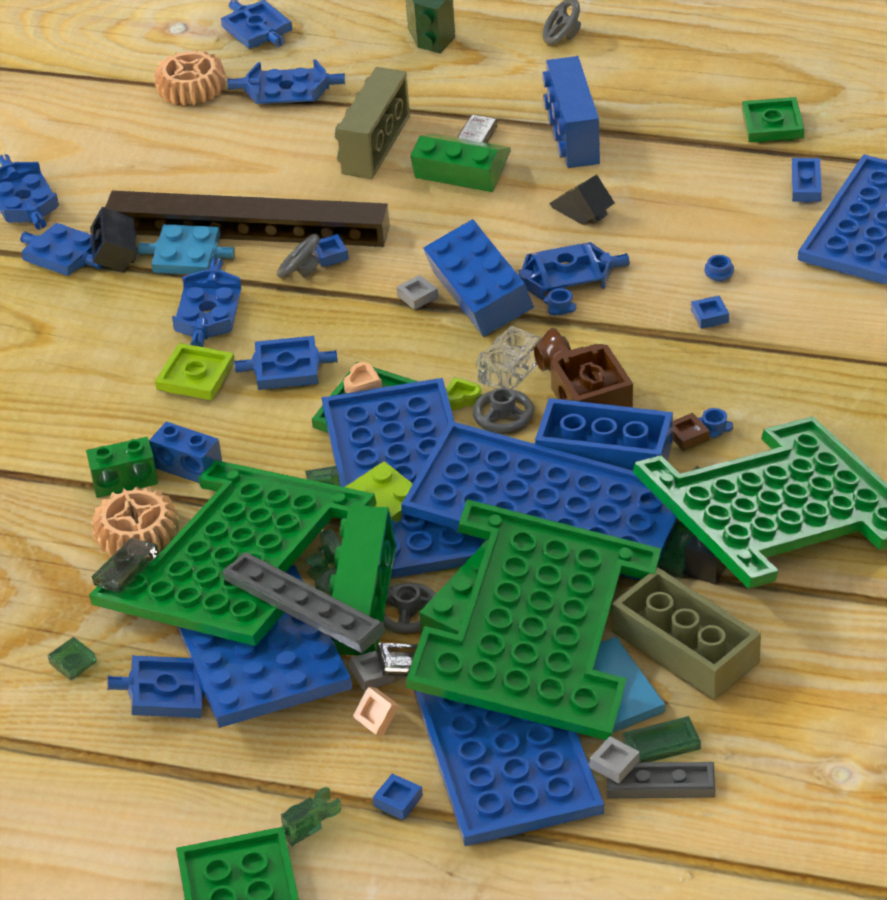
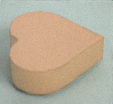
[343,362,382,393]

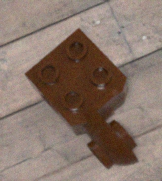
[533,328,633,408]

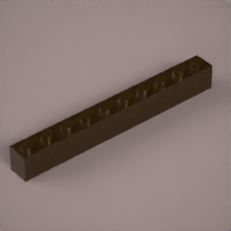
[105,190,390,247]

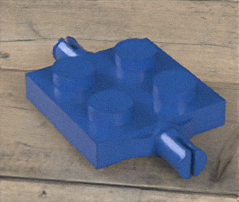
[221,0,292,49]
[20,223,104,276]
[234,336,338,390]
[107,655,205,718]

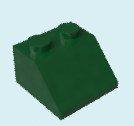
[406,0,455,54]

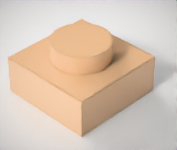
[352,687,399,736]

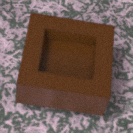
[673,413,710,451]

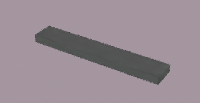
[222,552,386,653]

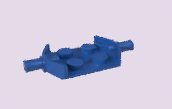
[227,59,345,104]
[0,154,59,230]
[518,242,630,301]
[172,258,242,347]

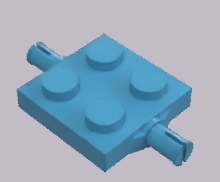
[138,224,235,274]

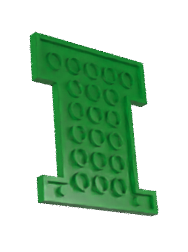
[633,416,887,589]
[89,460,377,646]
[405,499,661,740]

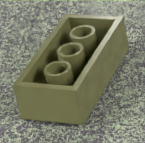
[335,67,410,179]
[612,567,761,700]

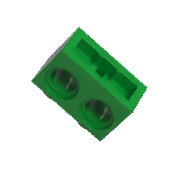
[86,436,158,498]

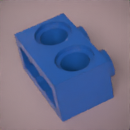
[149,421,222,483]

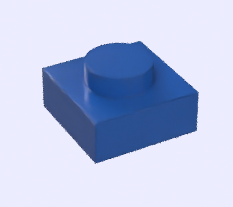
[313,234,349,267]
[691,295,729,329]
[373,773,423,820]

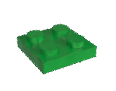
[742,97,804,143]

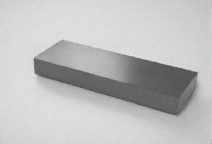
[607,762,715,799]

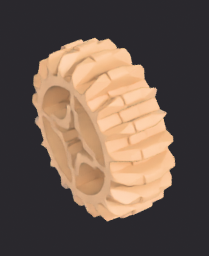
[154,50,226,107]
[92,486,179,560]

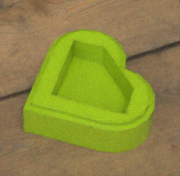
[446,377,482,410]

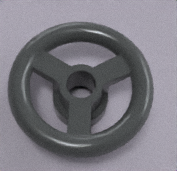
[542,0,581,45]
[277,234,320,278]
[472,388,534,433]
[383,583,436,634]

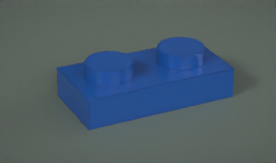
[791,158,822,203]

